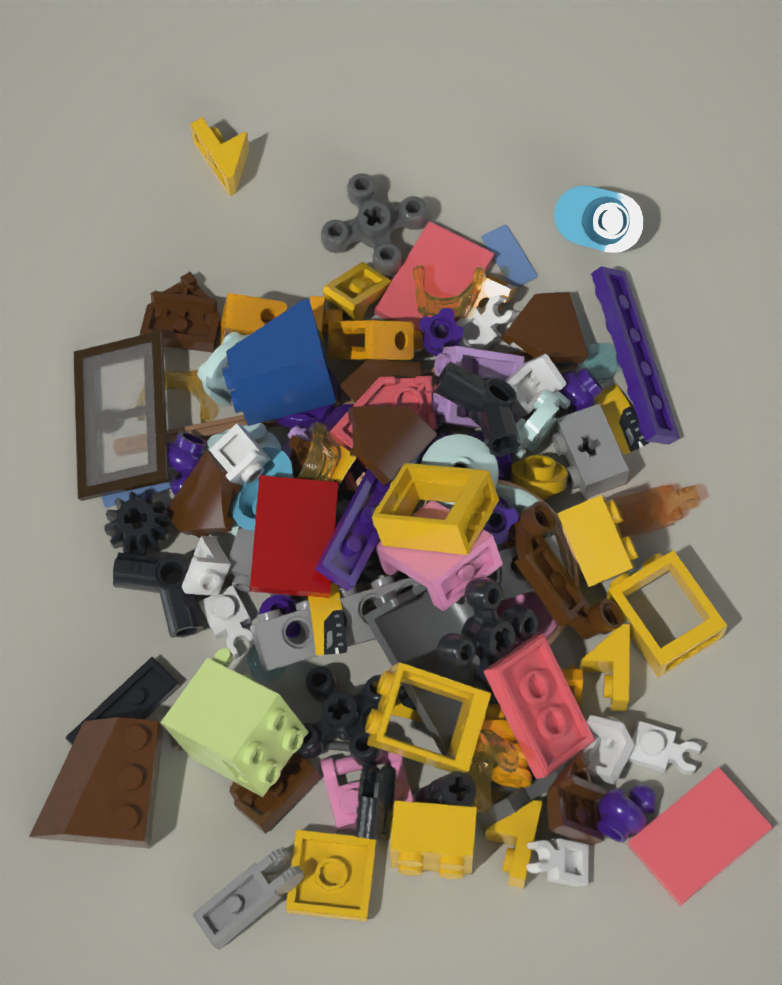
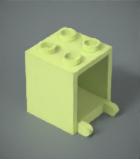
[160,648,308,797]

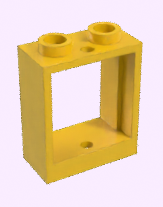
[372,463,499,555]
[606,550,727,678]
[365,662,491,773]

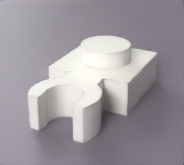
[456,295,517,350]
[198,585,256,659]
[627,721,701,775]
[527,838,589,887]

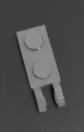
[193,847,305,949]

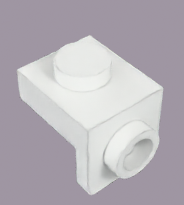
[504,354,566,419]
[209,423,270,485]
[182,536,231,596]
[583,715,635,785]

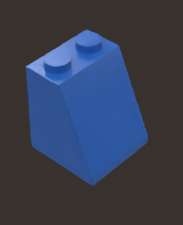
[222,298,336,426]

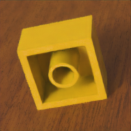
[557,495,639,587]
[390,800,477,879]

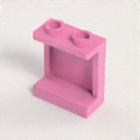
[374,501,503,611]

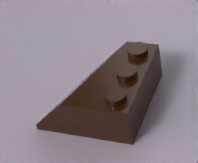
[29,717,164,849]

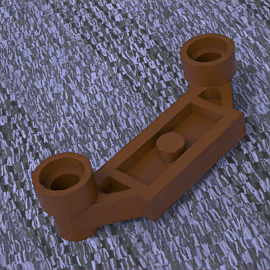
[508,502,623,640]

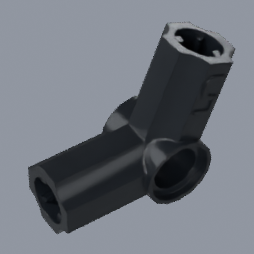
[433,361,521,458]
[113,552,204,638]

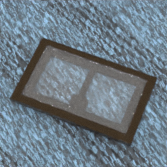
[74,331,169,501]

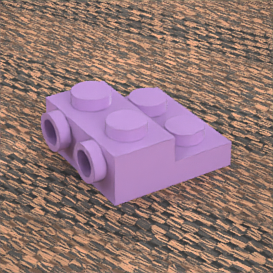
[432,346,525,428]

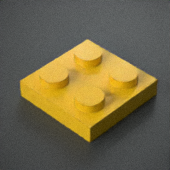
[286,830,377,922]

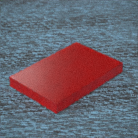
[249,475,338,598]

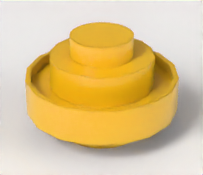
[510,455,568,501]

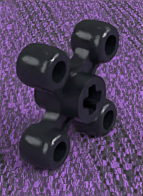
[437,577,538,695]
[296,667,398,766]

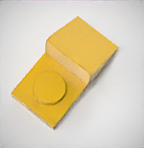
[190,117,249,196]
[322,262,392,321]
[580,624,630,712]
[485,800,542,889]

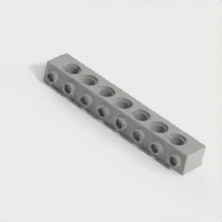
[250,535,566,673]

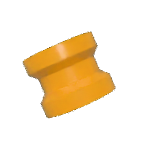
[492,743,532,788]

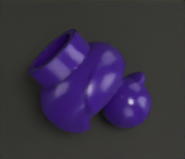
[558,367,603,413]
[168,432,207,495]
[597,784,656,843]

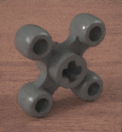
[321,173,428,276]

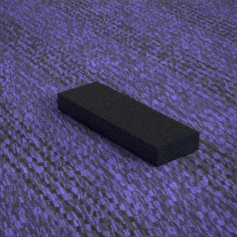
[65,656,180,746]

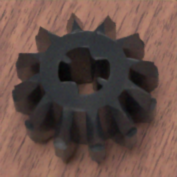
[104,491,171,556]

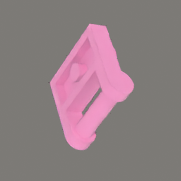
[319,750,413,831]

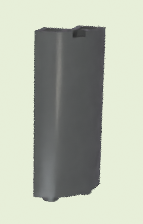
[364,584,572,828]

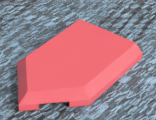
[330,376,437,469]

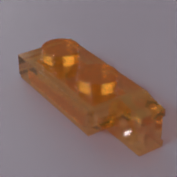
[608,485,700,538]

